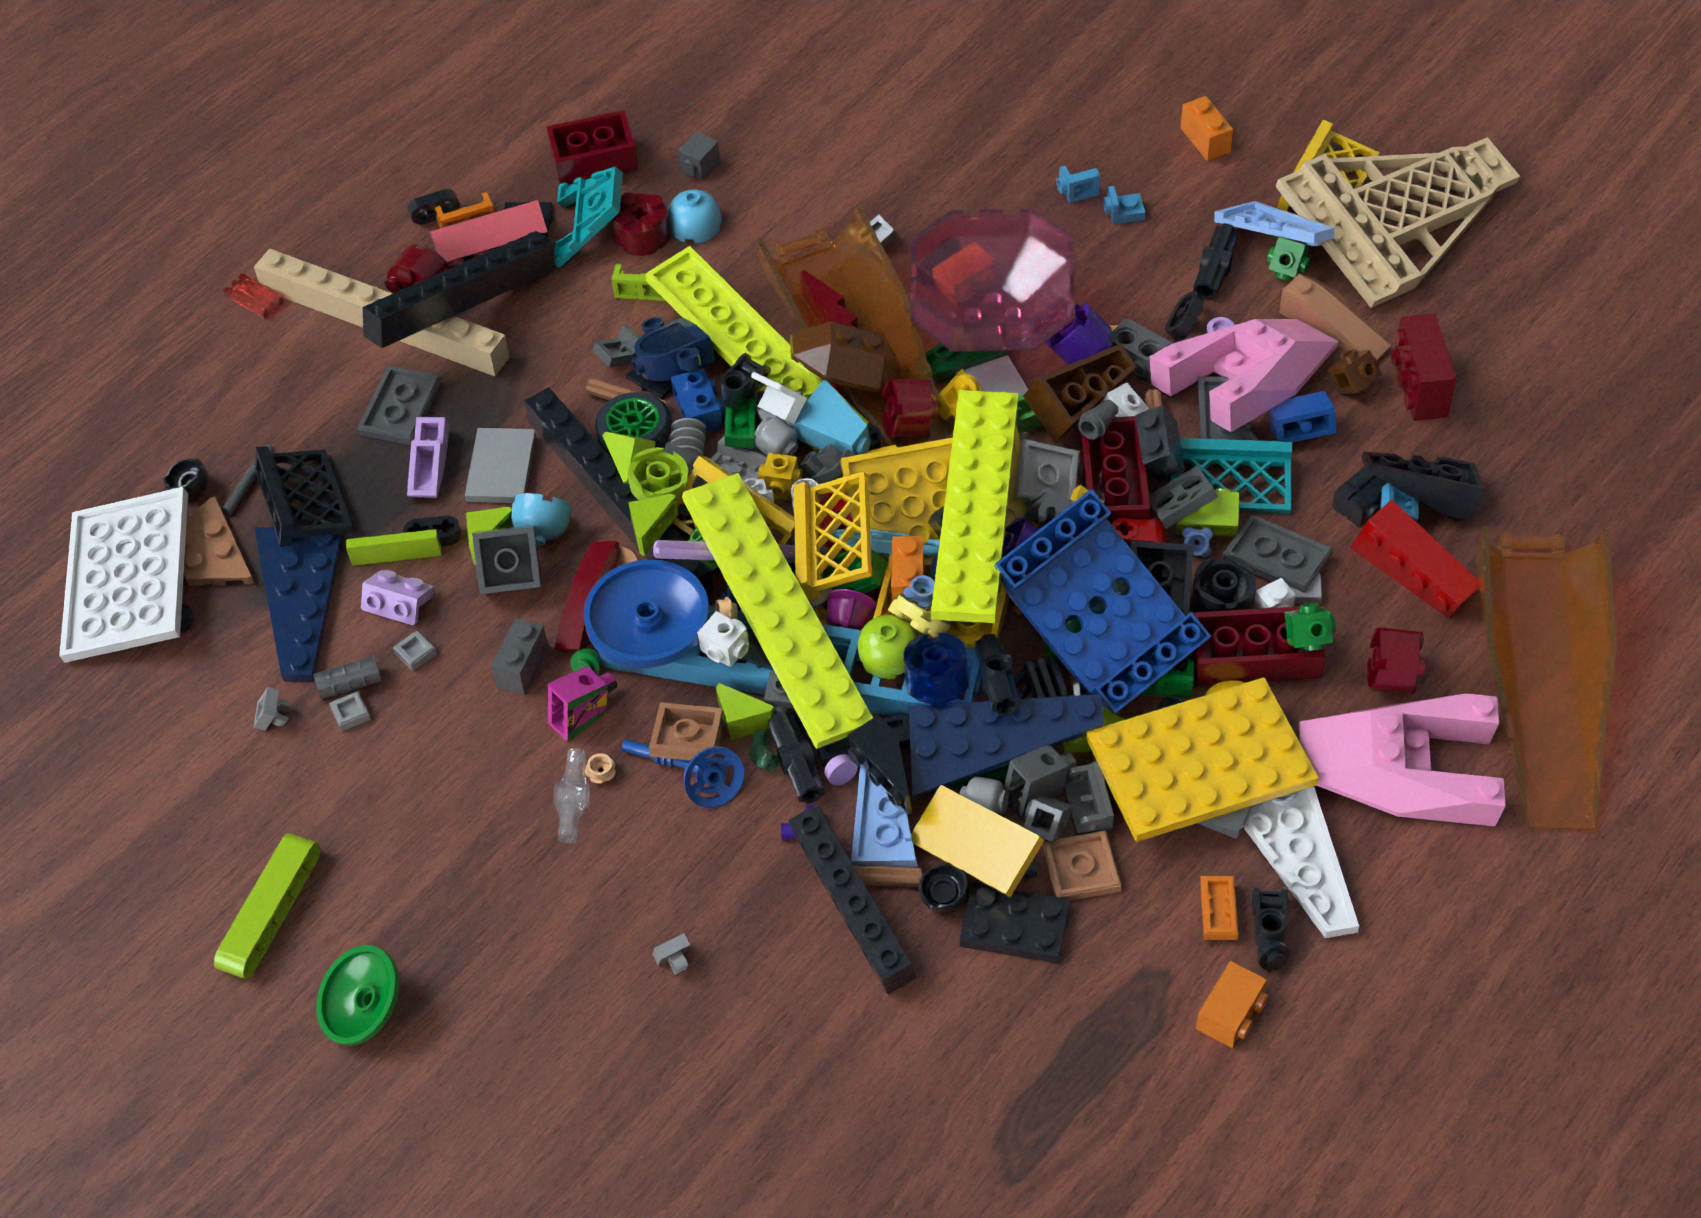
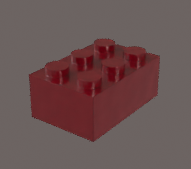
[546,110,639,184]
[1391,313,1456,421]

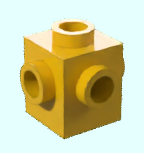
[758,453,802,502]

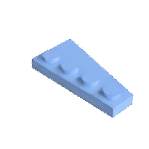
[1214,201,1335,246]
[851,764,918,867]

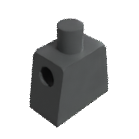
[1004,745,1077,820]

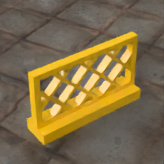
[1277,119,1380,212]
[672,456,795,545]
[794,471,872,600]

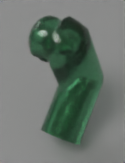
[749,729,779,772]

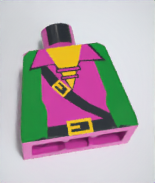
[548,667,618,742]

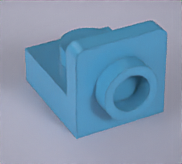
[1056,166,1100,203]
[1103,186,1145,224]
[1381,483,1419,521]

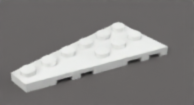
[1243,786,1359,938]

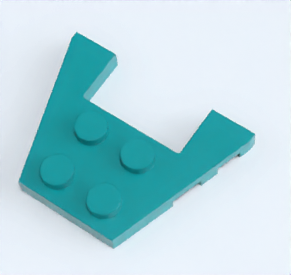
[554,167,623,268]

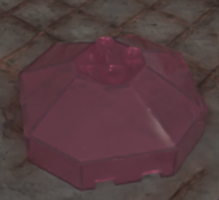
[910,208,1075,351]

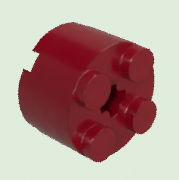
[612,192,670,256]
[385,244,450,293]
[882,379,938,438]
[1367,627,1425,694]

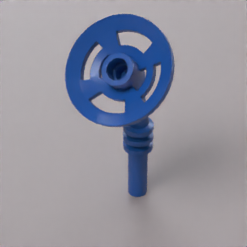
[622,739,744,808]

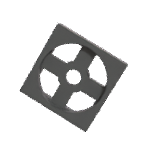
[1149,465,1218,528]

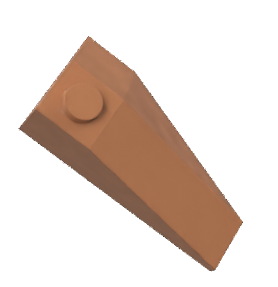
[1279,274,1391,362]

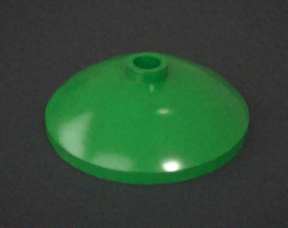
[316,945,400,1046]

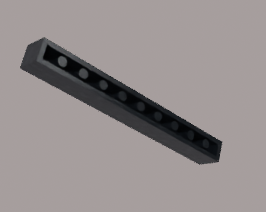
[524,387,714,596]

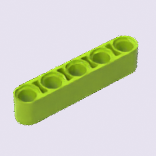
[214,833,321,979]

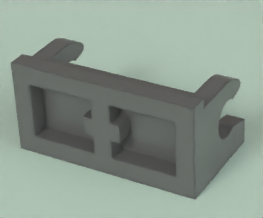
[1023,487,1073,529]
[1064,761,1114,835]

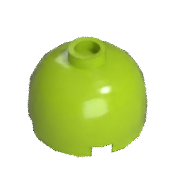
[628,447,689,501]
[857,614,921,679]

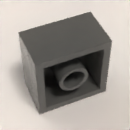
[472,525,543,594]

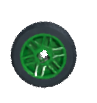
[595,392,672,459]

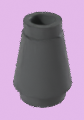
[1078,400,1119,439]

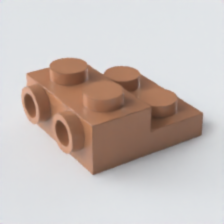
[649,702,723,763]

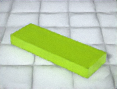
[346,530,441,566]

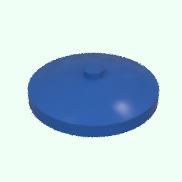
[583,560,709,668]

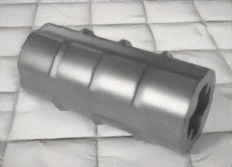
[313,656,382,700]

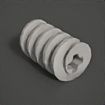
[668,418,706,456]

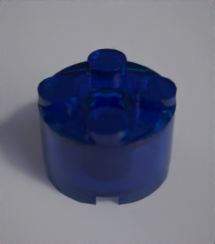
[903,633,970,709]

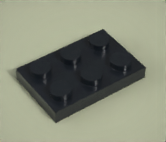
[959,883,1070,964]

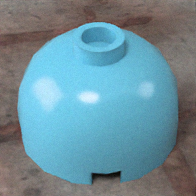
[668,189,722,243]
[512,493,572,546]

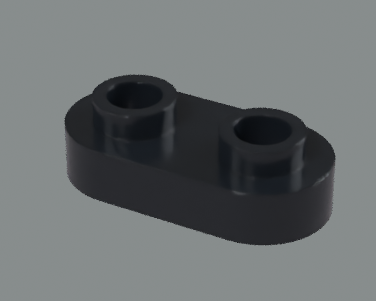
[1165,291,1204,339]

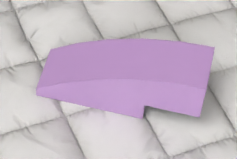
[407,417,449,498]

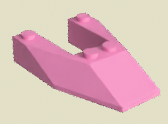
[1150,319,1338,432]
[1298,693,1506,826]

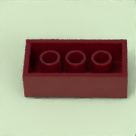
[1080,416,1150,532]
[1191,606,1326,686]

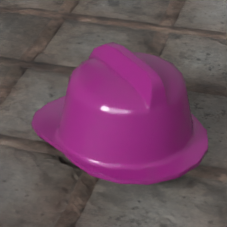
[826,589,877,630]

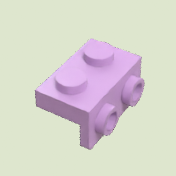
[361,570,434,625]

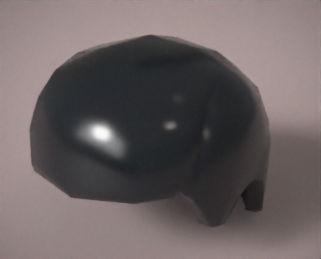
[163,459,208,499]
[918,863,969,913]

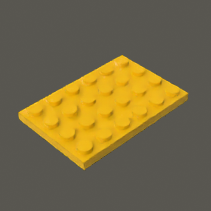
[840,426,1037,562]
[1086,677,1319,842]

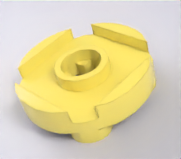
[888,593,951,641]

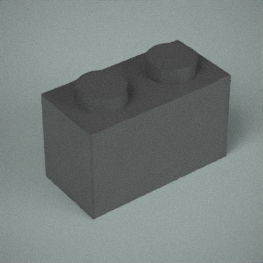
[491,618,549,695]

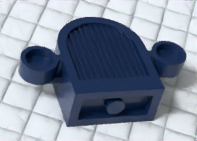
[631,317,716,381]

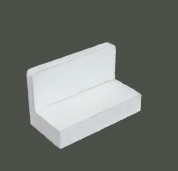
[751,372,807,424]

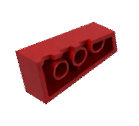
[1350,499,1482,618]

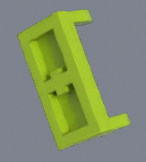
[611,263,666,301]

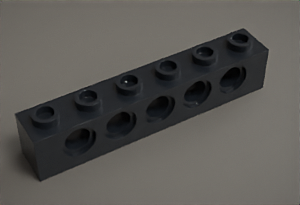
[788,804,916,995]

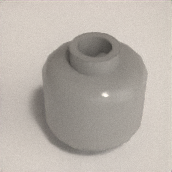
[754,417,799,456]
[960,777,1009,816]

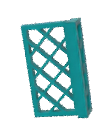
[1170,438,1292,514]

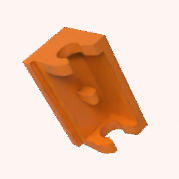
[434,192,495,228]

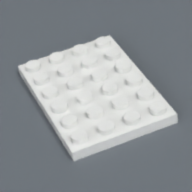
[59,487,188,663]

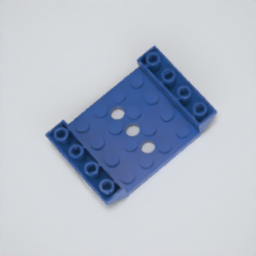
[994,489,1211,714]

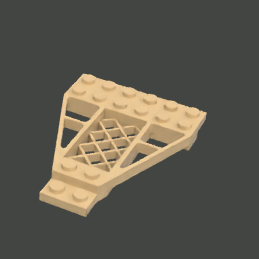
[1276,137,1520,308]

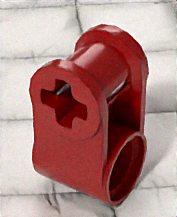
[1112,517,1167,548]

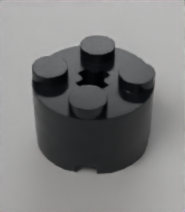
[1192,556,1256,613]

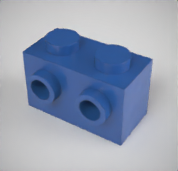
[671,368,725,432]
[1268,391,1337,443]

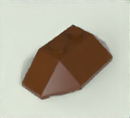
[790,322,900,393]

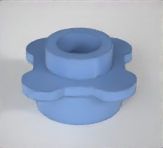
[1182,526,1213,558]
[904,575,935,609]

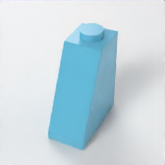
[793,380,871,456]

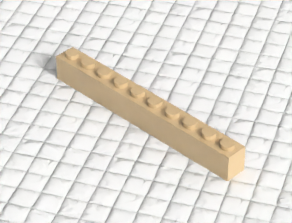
[254,248,510,376]

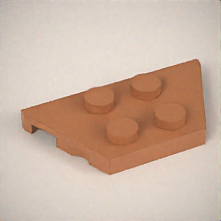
[183,496,254,586]

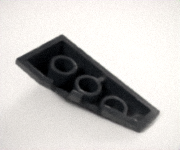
[1362,452,1485,521]
[1131,541,1194,669]

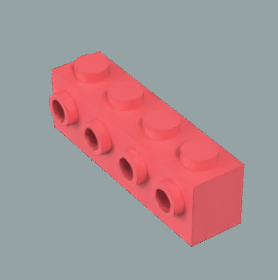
[430,200,548,267]

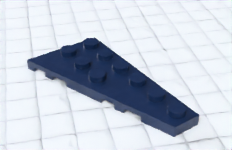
[254,527,344,682]
[909,694,1103,801]

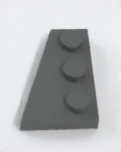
[1197,377,1258,441]

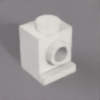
[1253,578,1296,609]

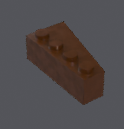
[1023,343,1137,443]

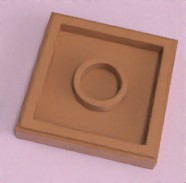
[1042,830,1121,901]

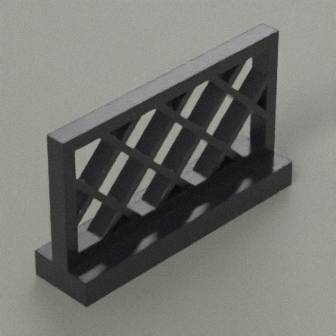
[255,446,352,547]

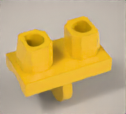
[935,369,983,420]

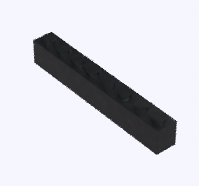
[362,231,555,348]

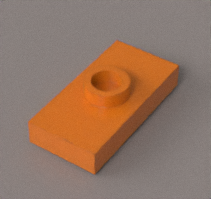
[1200,876,1238,940]

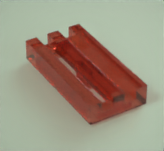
[223,273,284,319]

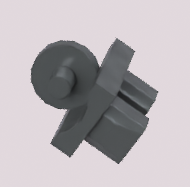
[800,444,854,484]

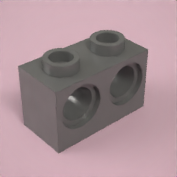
[1109,318,1173,382]

